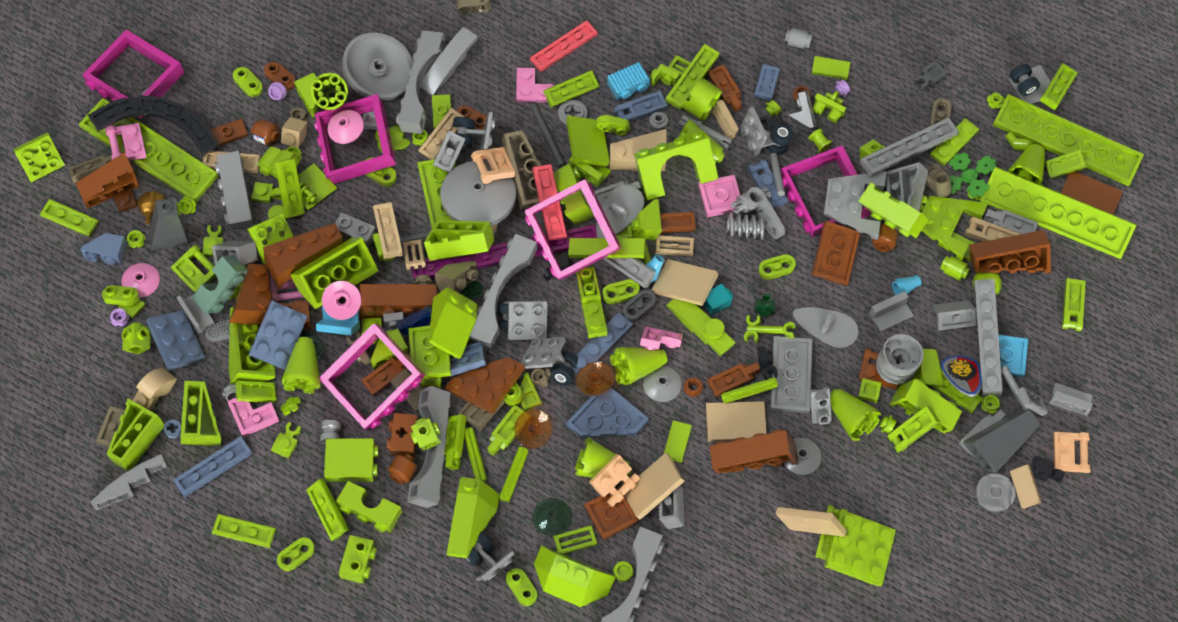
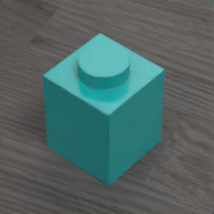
[704,284,733,316]

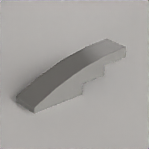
[420,27,478,95]
[91,454,167,510]

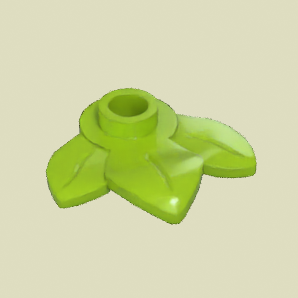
[375,126,410,153]

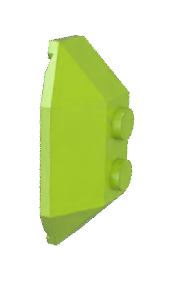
[534,545,616,607]

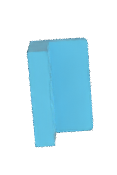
[316,305,360,336]

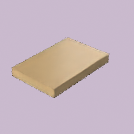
[652,259,719,306]
[705,401,767,442]
[625,453,685,520]
[776,507,847,537]

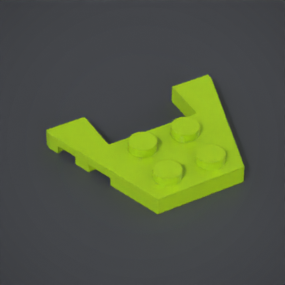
[922,196,988,261]

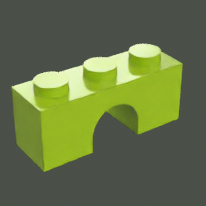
[336,481,402,533]

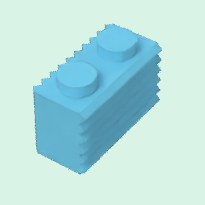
[607,62,650,101]

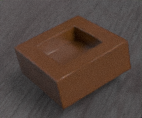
[113,189,137,213]

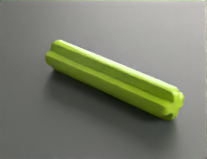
[721,377,778,404]
[464,427,487,482]
[499,447,528,502]

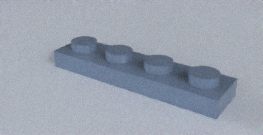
[572,313,633,379]
[173,436,252,498]

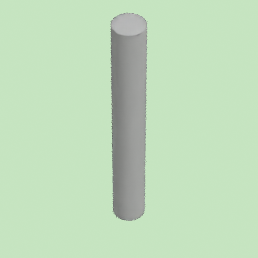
[770,153,785,196]
[1001,365,1028,410]

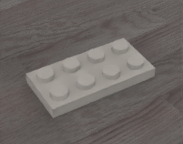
[770,336,812,414]

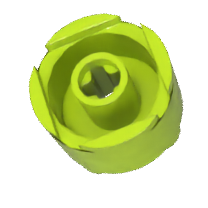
[682,77,723,121]

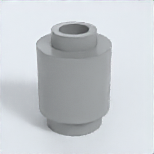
[785,28,812,49]

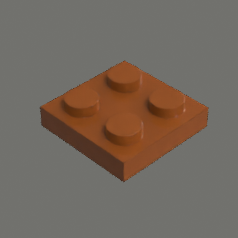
[584,487,638,540]

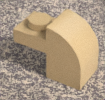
[133,367,177,411]

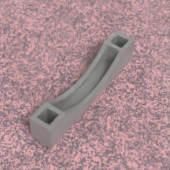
[396,31,446,134]
[470,234,537,349]
[974,279,1002,397]
[407,386,450,508]
[601,527,665,622]

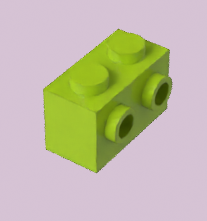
[339,535,377,584]

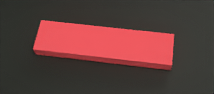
[530,20,598,72]
[532,164,567,241]

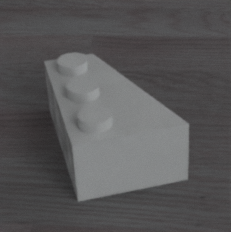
[886,162,928,230]

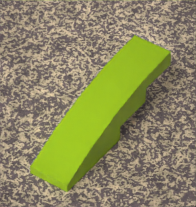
[666,299,735,357]

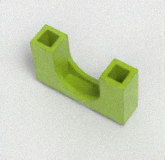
[633,132,719,200]

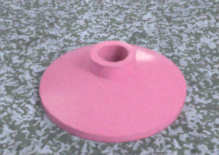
[328,110,364,144]
[121,263,160,298]
[322,281,361,320]

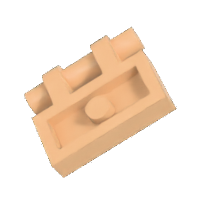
[589,454,640,507]

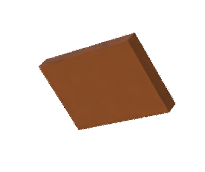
[1061,172,1123,214]
[811,221,860,286]

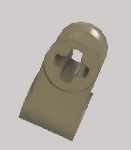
[457,0,491,14]
[925,163,952,197]

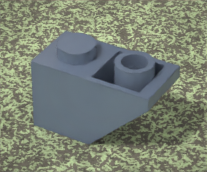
[81,233,127,265]

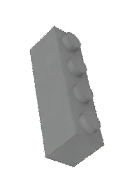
[215,151,254,230]

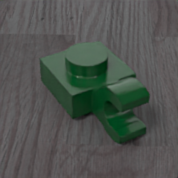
[754,294,775,316]

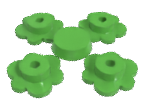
[949,153,996,197]

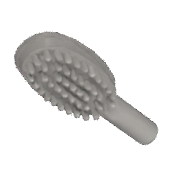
[206,319,230,342]

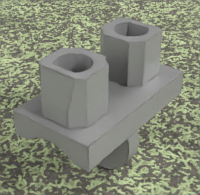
[809,387,832,425]

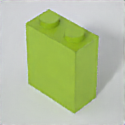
[324,439,379,482]

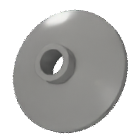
[643,366,682,402]
[784,438,821,475]

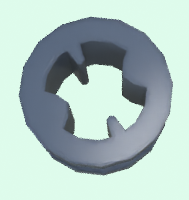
[163,419,181,438]

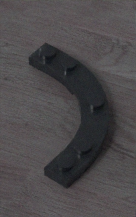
[88,95,219,156]

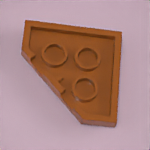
[445,357,525,414]

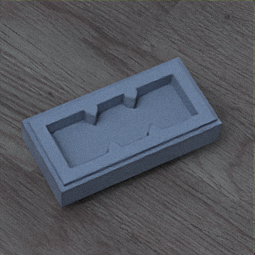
[754,64,780,101]

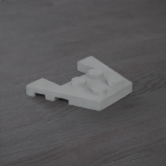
[823,171,886,240]

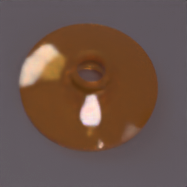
[576,362,615,396]
[514,409,552,449]

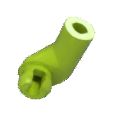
[1005,132,1032,151]

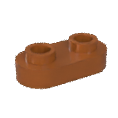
[264,62,295,91]
[456,106,486,130]

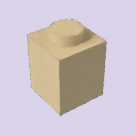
[281,117,307,148]

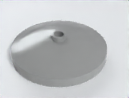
[342,33,413,101]
[441,161,516,226]

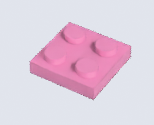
[698,175,740,218]

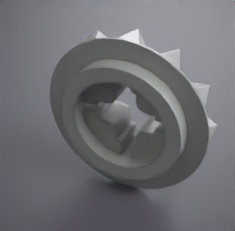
[558,100,587,126]

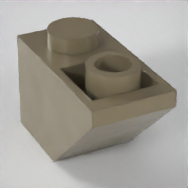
[435,261,478,293]

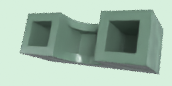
[192,255,248,314]

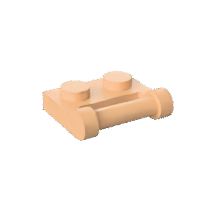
[471,147,515,184]
[1053,432,1091,473]

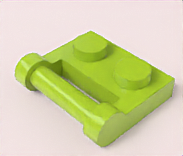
[170,245,217,293]

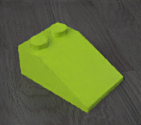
[428,287,478,359]

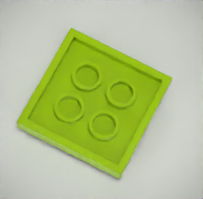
[824,509,896,587]

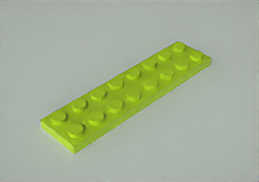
[992,94,1144,187]
[79,98,219,202]
[980,166,1137,259]

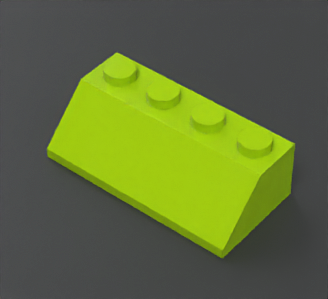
[290,237,379,309]

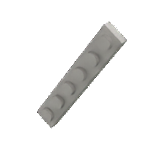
[860,118,959,176]

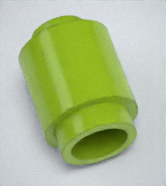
[940,256,970,281]

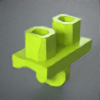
[813,90,846,123]

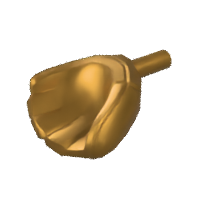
[137,191,165,225]

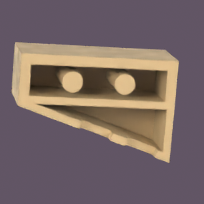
[610,129,666,171]

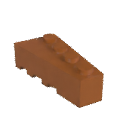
[263,223,343,289]
[969,230,1051,273]
[358,284,437,320]
[709,429,798,473]

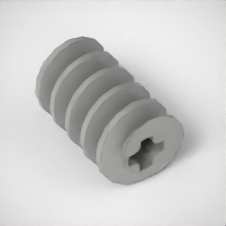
[725,213,765,240]

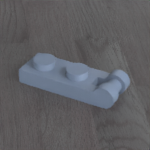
[613,91,668,122]
[747,159,788,209]

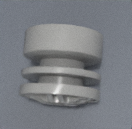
[876,334,924,385]

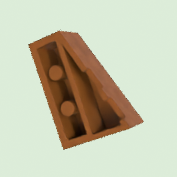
[75,152,140,209]
[229,264,272,325]

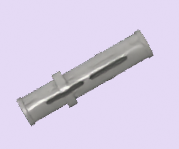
[679,114,733,150]

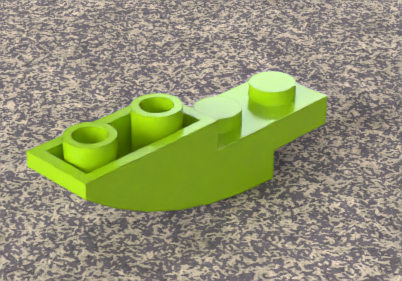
[576,266,607,338]

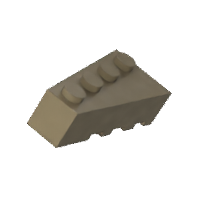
[501,130,542,211]

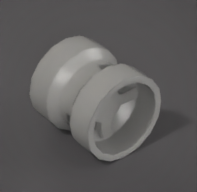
[320,420,341,444]

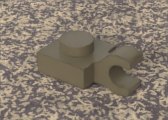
[346,332,371,366]

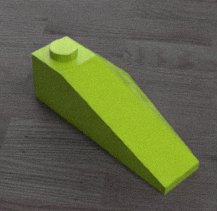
[229,307,275,384]
[447,477,500,558]

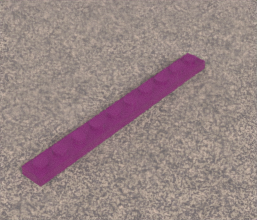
[411,225,597,281]

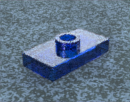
[395,305,432,336]

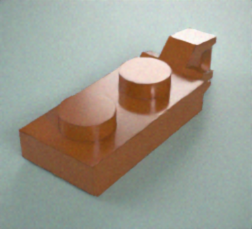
[707,64,742,112]
[361,353,410,397]
[707,362,761,398]

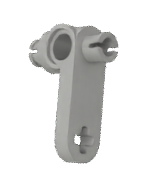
[731,187,785,239]

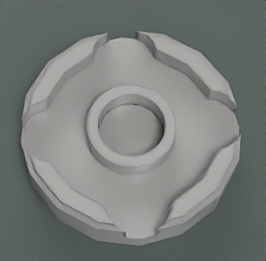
[975,473,1016,512]

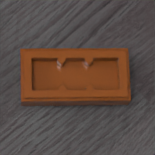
[210,119,248,146]
[660,212,696,233]

